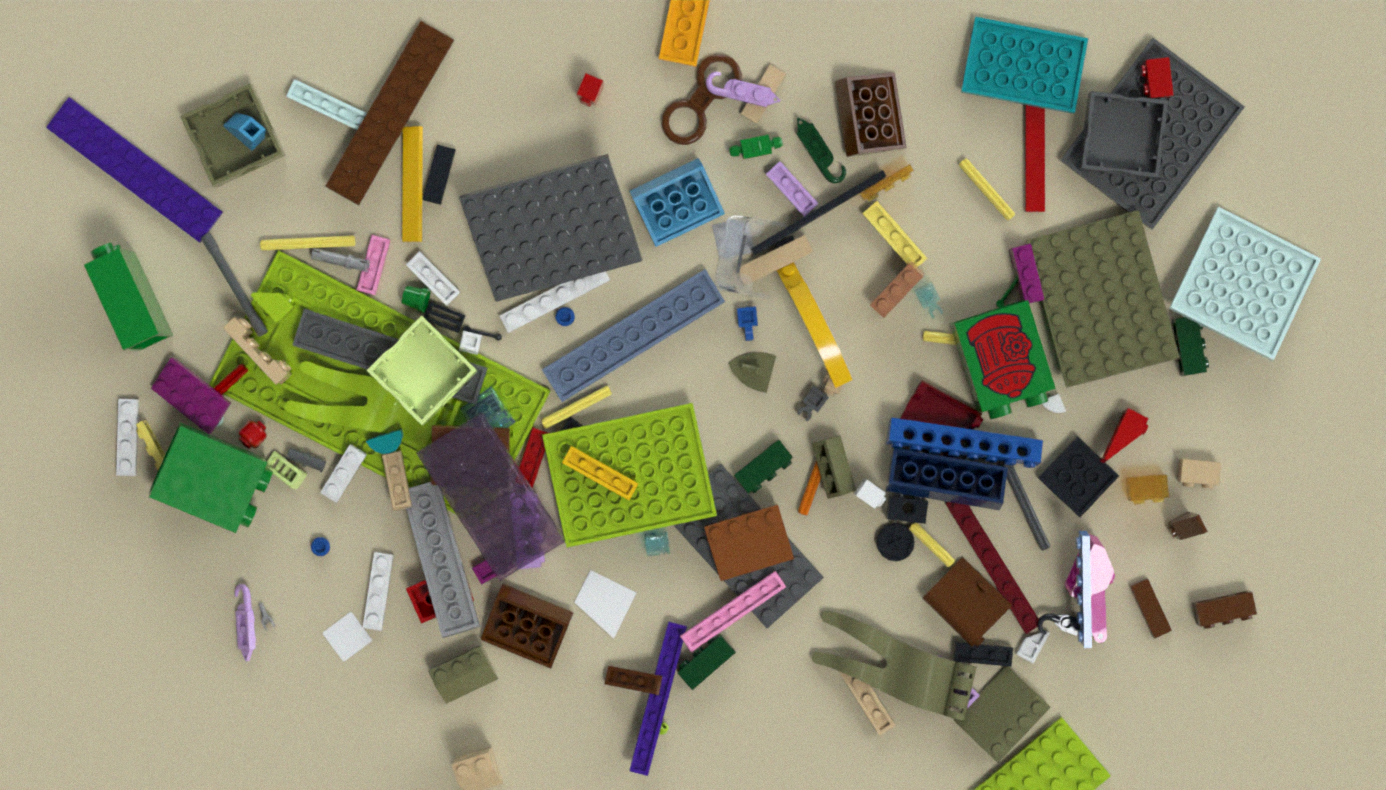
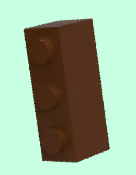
[1193,590,1257,629]

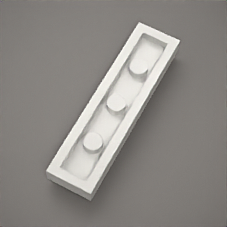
[116,399,139,476]
[363,552,394,631]

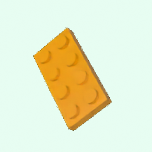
[659,0,710,67]

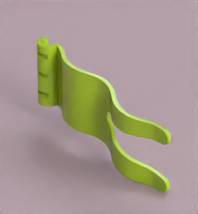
[284,361,462,448]

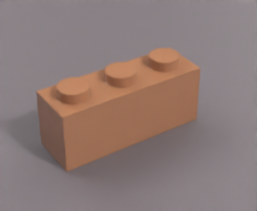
[870,261,925,318]

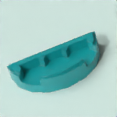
[366,428,403,454]

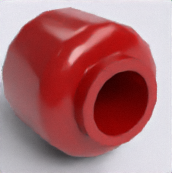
[238,420,267,449]

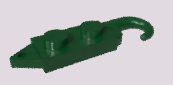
[796,118,846,184]

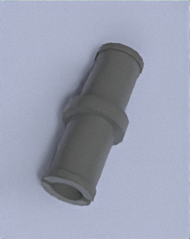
[286,447,326,472]

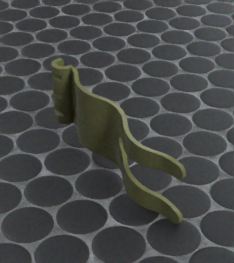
[812,611,977,720]

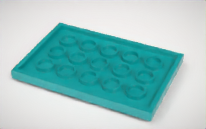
[961,17,1088,114]

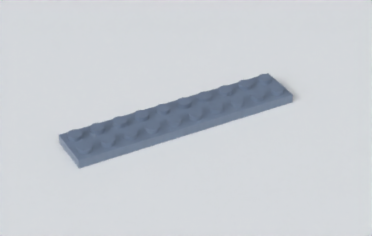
[542,269,725,402]

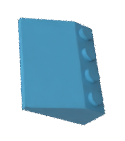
[629,158,725,247]

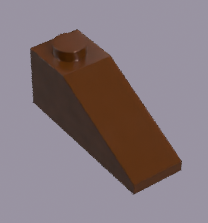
[1168,512,1208,540]

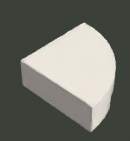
[1042,394,1066,413]

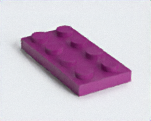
[151,357,231,434]

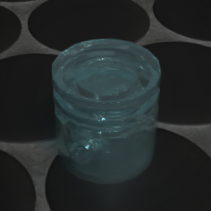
[644,531,670,556]

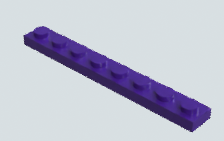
[629,622,687,776]

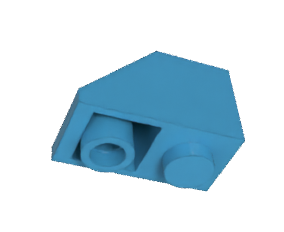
[223,112,266,151]

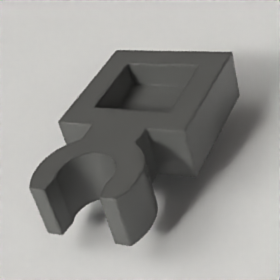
[797,386,829,421]

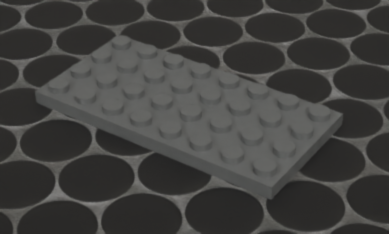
[674,464,824,629]

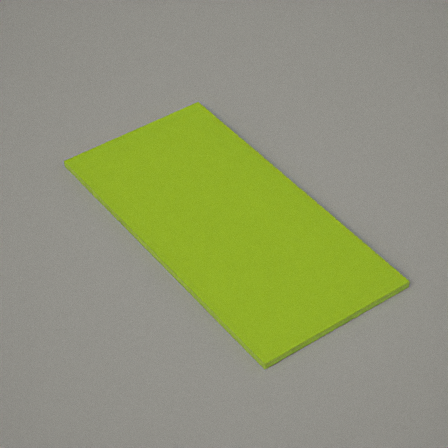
[209,250,551,527]

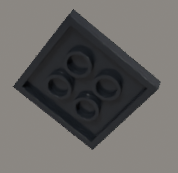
[1038,436,1119,518]

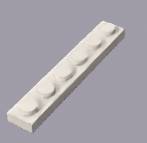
[500,271,610,333]

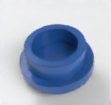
[556,307,575,326]
[311,537,330,556]

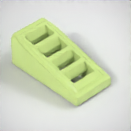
[265,451,307,489]

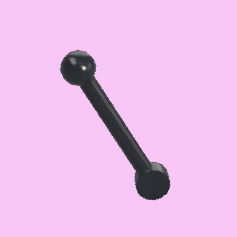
[463,326,502,341]

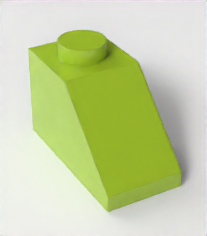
[250,292,296,323]

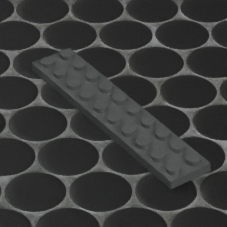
[293,309,488,405]

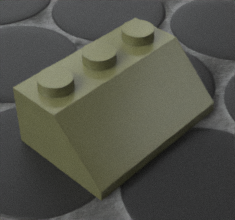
[428,645,498,704]

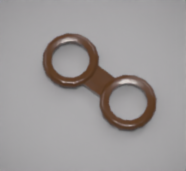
[661,54,742,145]

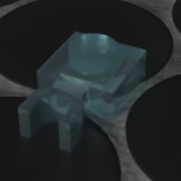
[915,282,943,319]

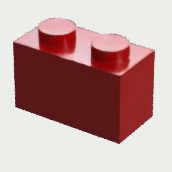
[1141,57,1174,99]
[577,73,605,107]

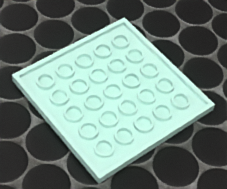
[1169,207,1321,361]

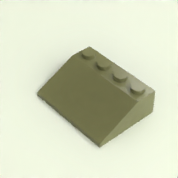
[954,666,1051,763]

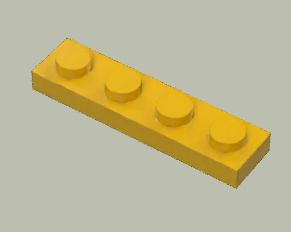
[562,446,639,500]

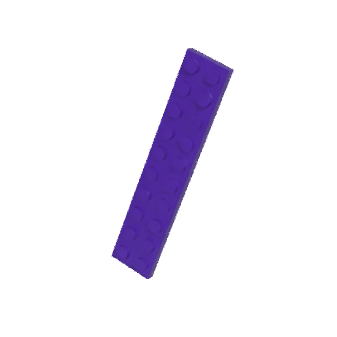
[46,97,224,243]

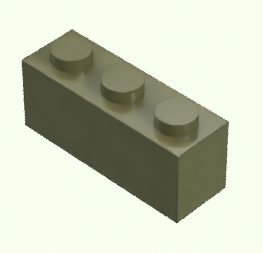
[812,435,856,499]

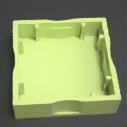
[367,316,478,426]

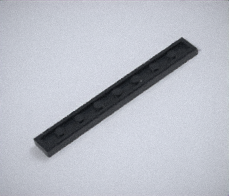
[750,170,886,255]

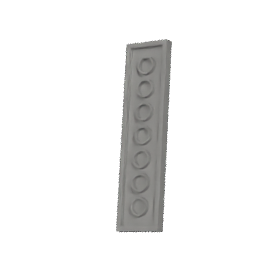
[406,482,480,638]

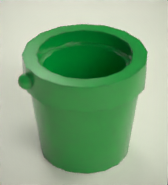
[401,286,431,313]

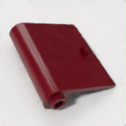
[900,380,983,459]

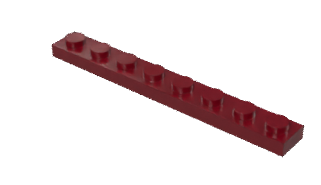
[945,502,1039,634]

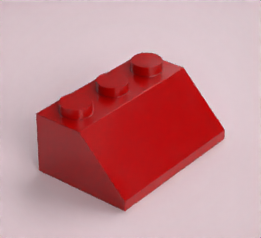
[406,577,474,624]

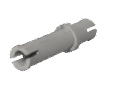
[311,248,370,272]

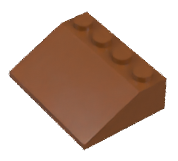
[704,504,794,581]

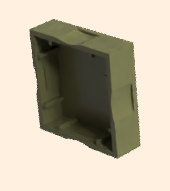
[180,84,286,188]

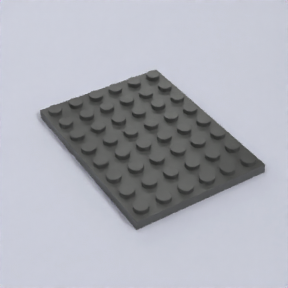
[1060,38,1245,230]
[459,154,643,302]

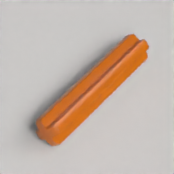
[798,461,821,516]

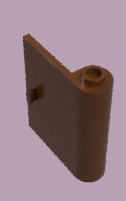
[922,557,1012,647]

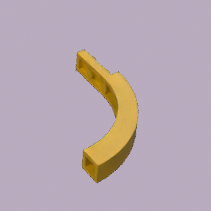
[776,262,853,388]

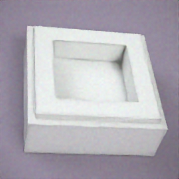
[459,331,482,355]

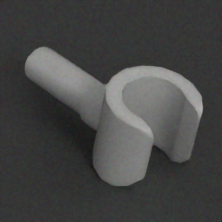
[258,603,275,630]

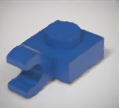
[737,306,758,341]

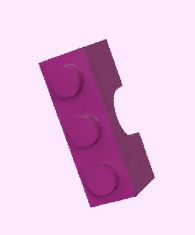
[1009,244,1045,304]

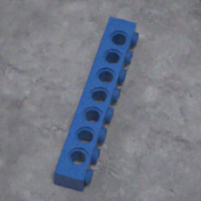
[886,418,1043,468]

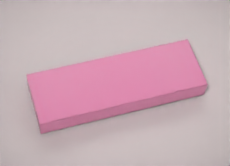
[357,235,391,295]

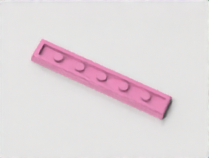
[680,571,786,652]

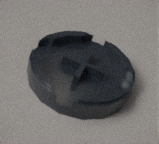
[876,523,915,562]

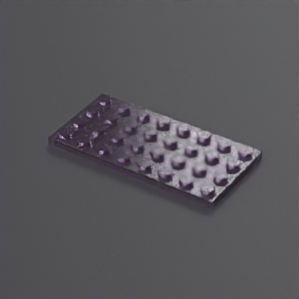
[416,412,565,581]

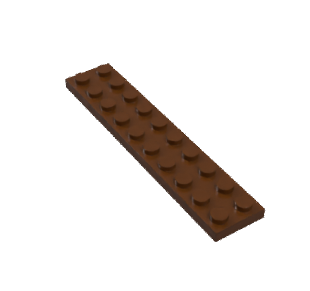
[325,21,454,206]

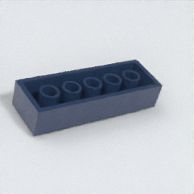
[886,448,1008,511]

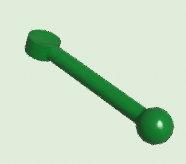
[996,274,1019,307]

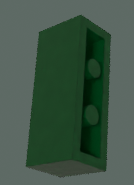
[1172,317,1209,376]
[734,439,793,494]
[677,634,736,690]

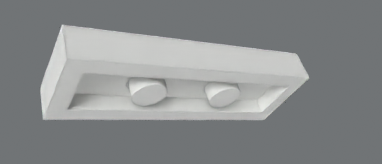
[406,251,461,306]
[320,444,367,503]

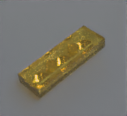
[860,164,914,202]

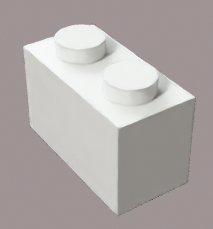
[854,479,886,509]

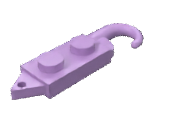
[706,72,781,108]
[235,584,256,661]

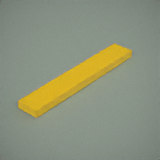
[402,126,423,242]

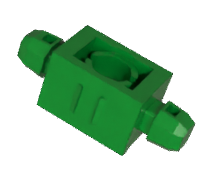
[729,134,783,159]

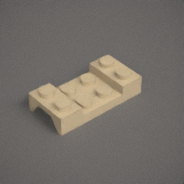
[223,317,292,385]

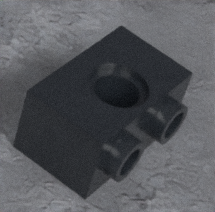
[886,493,928,524]

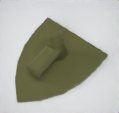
[728,352,776,393]

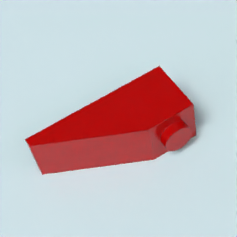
[1100,408,1149,463]

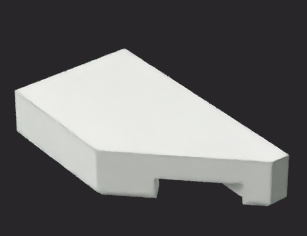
[1016,631,1050,664]

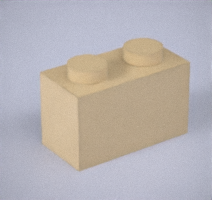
[1178,459,1221,489]

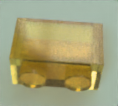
[1126,474,1169,504]

